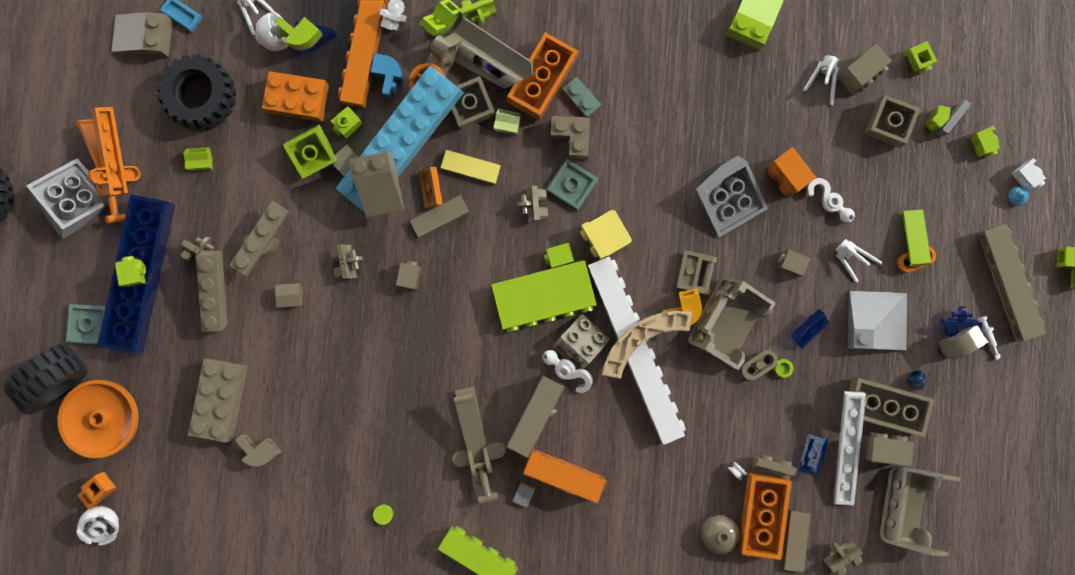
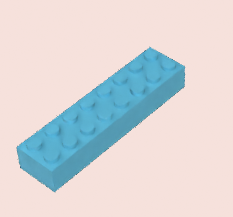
[336,66,464,212]

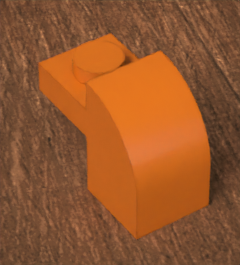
[77,472,117,509]

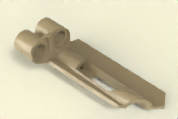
[426,18,533,89]

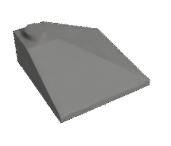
[696,156,768,237]
[26,158,109,239]
[848,291,907,350]

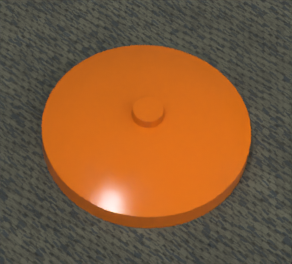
[58,380,139,458]

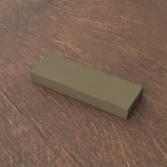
[410,195,470,238]
[783,510,811,572]

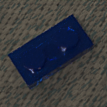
[791,309,830,349]
[798,434,828,477]

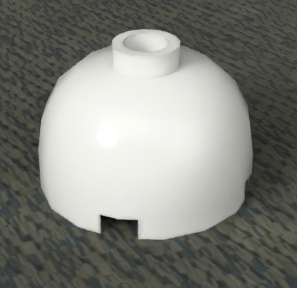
[255,11,288,51]
[77,506,119,545]

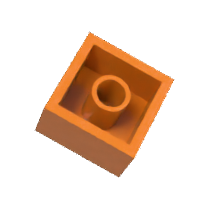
[766,147,817,198]

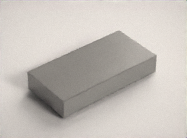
[936,100,971,137]

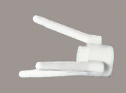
[237,0,273,36]
[803,55,839,105]
[835,239,882,283]

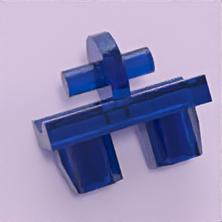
[940,306,983,337]

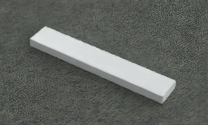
[833,391,866,506]

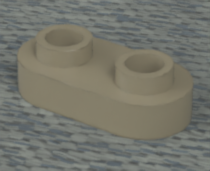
[741,350,778,380]

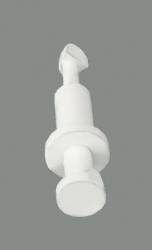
[977,316,1000,361]

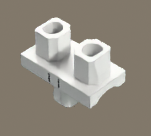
[379,0,407,30]

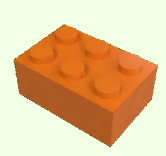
[262,71,329,122]

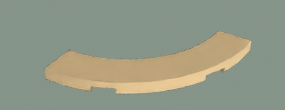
[602,311,692,379]

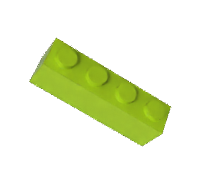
[438,526,517,575]

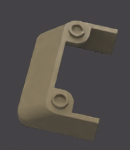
[880,465,960,556]

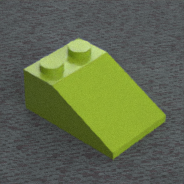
[726,0,784,51]

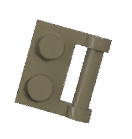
[676,250,717,295]

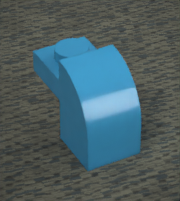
[371,53,403,99]

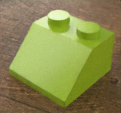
[283,125,336,179]

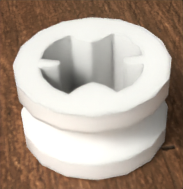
[728,461,747,481]

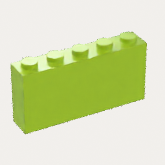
[491,260,596,332]

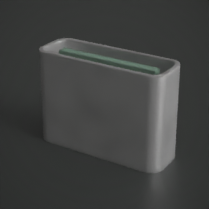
[512,481,535,508]

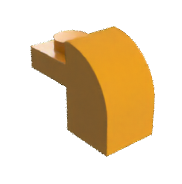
[663,288,702,326]

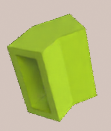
[924,106,951,132]
[183,147,213,171]

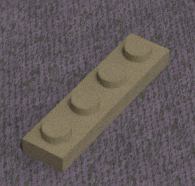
[229,201,290,276]

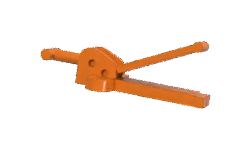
[76,107,140,223]

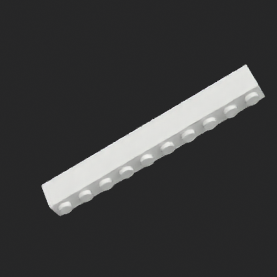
[588,256,686,445]

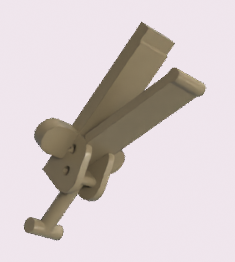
[453,386,506,504]

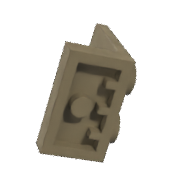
[552,314,610,369]

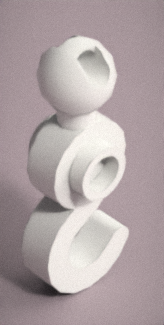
[806,178,855,223]
[543,350,593,393]

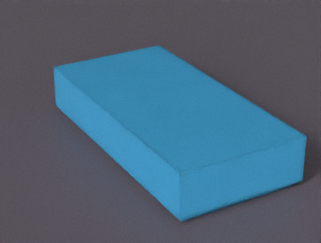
[160,0,203,32]

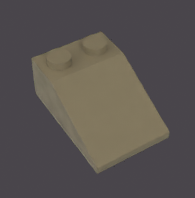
[112,12,173,57]
[349,151,405,217]

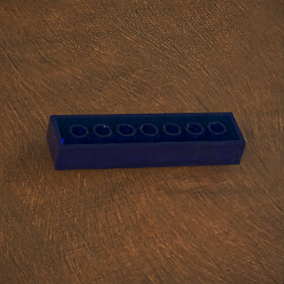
[97,194,175,354]

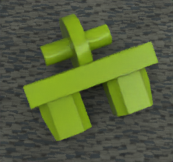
[460,0,496,25]

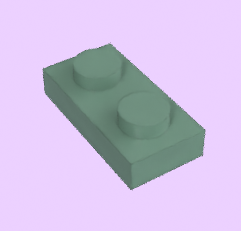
[562,77,601,118]

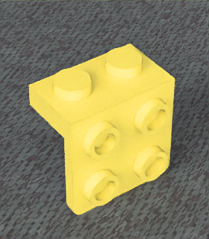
[580,210,632,260]

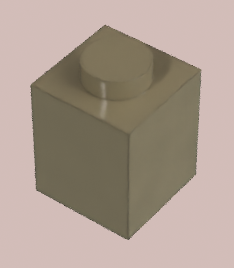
[777,250,810,277]
[396,260,422,290]

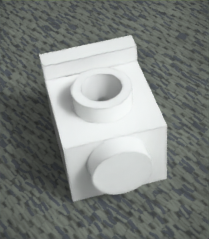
[1011,158,1046,190]

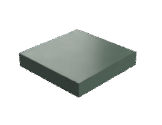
[546,159,599,211]
[66,304,110,345]

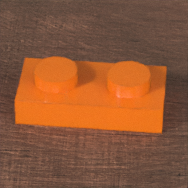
[419,167,443,209]

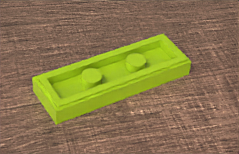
[902,210,931,266]

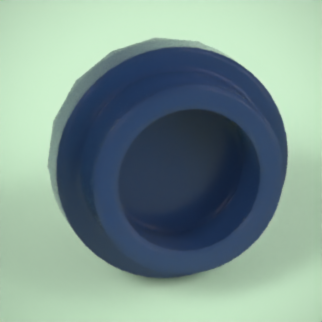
[907,370,927,390]

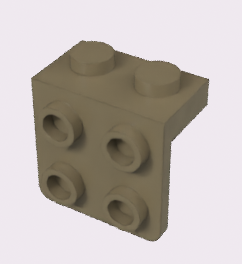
[750,454,797,480]

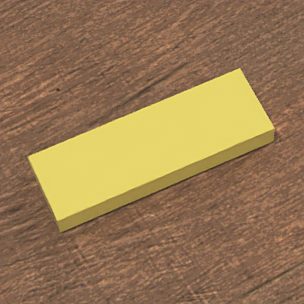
[441,150,501,184]

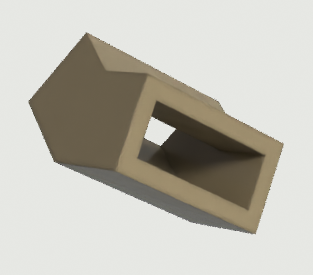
[332,144,358,176]
[275,283,303,308]

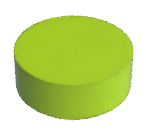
[773,359,793,378]
[373,504,393,525]

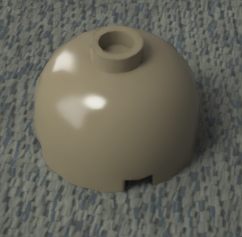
[700,515,740,554]

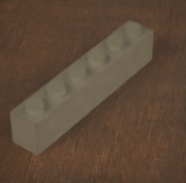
[977,224,1046,341]

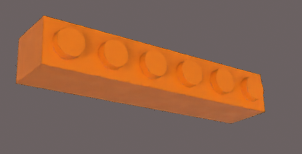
[338,0,388,109]

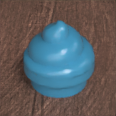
[1008,186,1029,206]

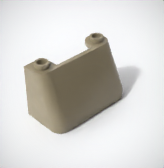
[688,277,776,370]

